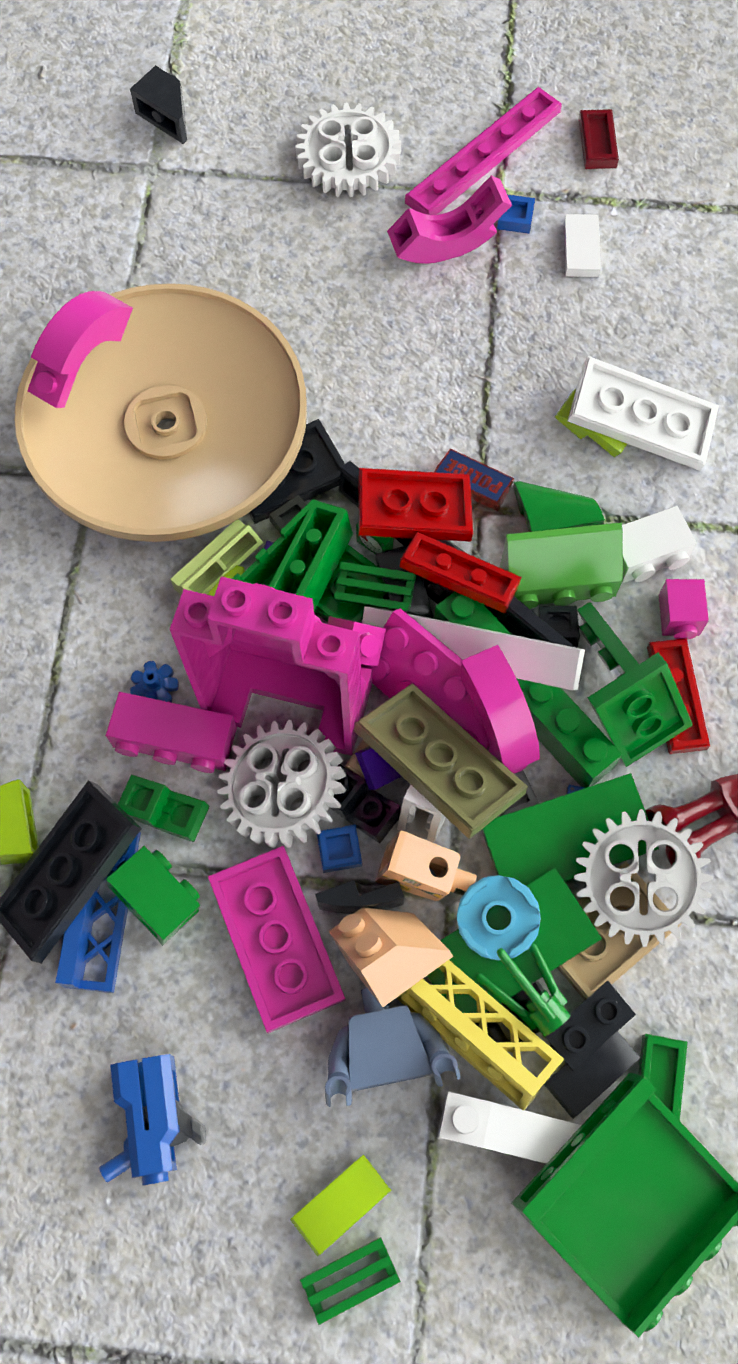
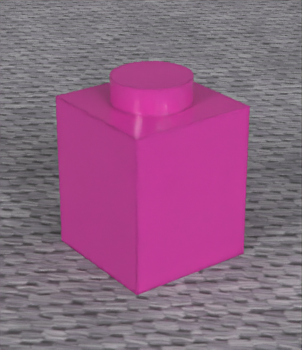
[658,579,709,640]
[327,616,386,667]

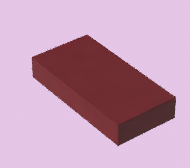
[579,109,619,169]

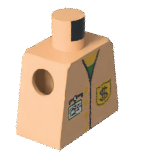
[375,830,477,901]

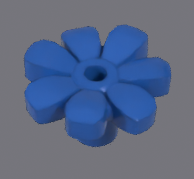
[130,661,179,703]

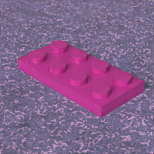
[361,608,489,750]
[208,846,346,1034]

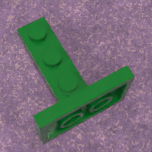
[577,602,693,767]

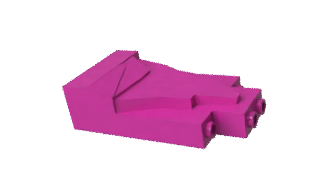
[170,576,372,756]

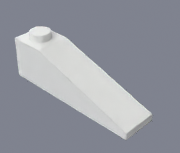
[437,1092,581,1164]

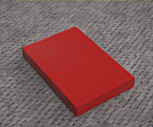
[358,468,473,542]

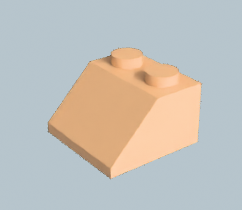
[329,907,453,1007]

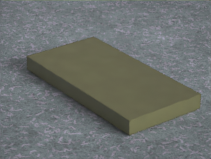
[354,683,528,839]

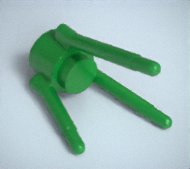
[476,944,571,1037]

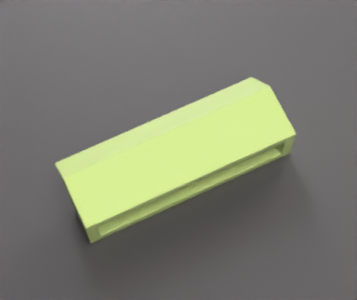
[170,519,263,595]

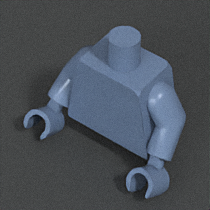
[325,988,461,1107]

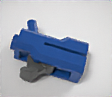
[99,1054,206,1186]

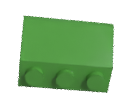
[499,523,623,609]

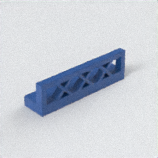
[55,831,141,993]

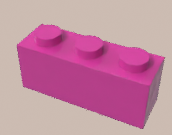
[105,692,237,773]

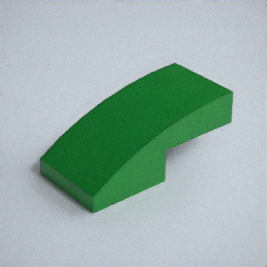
[118,774,210,842]

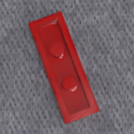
[400,532,522,613]
[647,638,710,754]

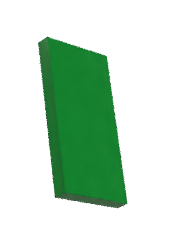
[481,773,659,886]
[427,868,602,1013]

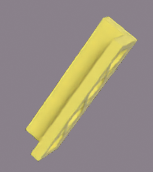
[396,960,564,1110]

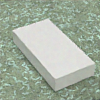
[564,214,601,277]

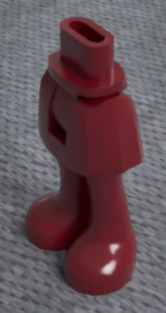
[645,774,738,866]

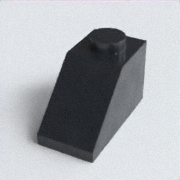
[130,65,187,144]

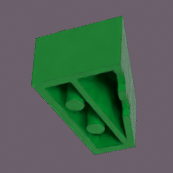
[232,499,353,611]

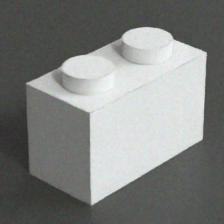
[622,506,697,583]

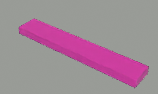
[405,86,562,215]

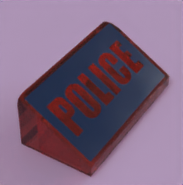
[434,448,515,511]

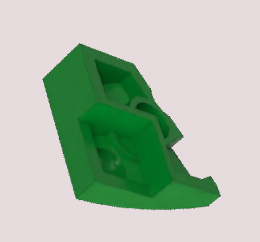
[513,481,605,532]

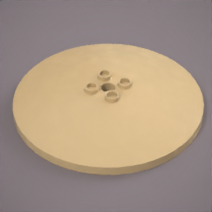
[14,283,307,542]

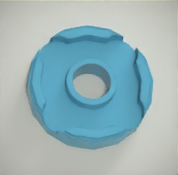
[457,875,541,960]

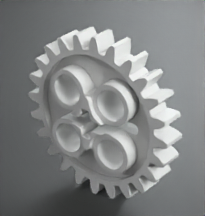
[295,103,401,197]
[217,720,346,848]
[574,809,713,947]

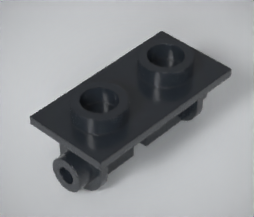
[545,981,636,1071]

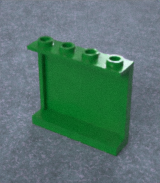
[511,1072,738,1338]

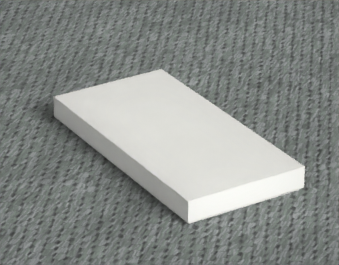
[568,356,719,471]

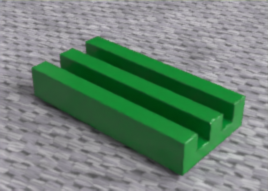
[334,562,416,612]
[300,1237,401,1325]

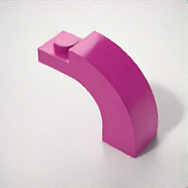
[387,175,512,264]
[27,291,133,408]
[461,645,540,774]

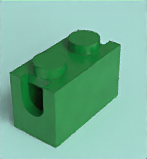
[106,846,201,946]

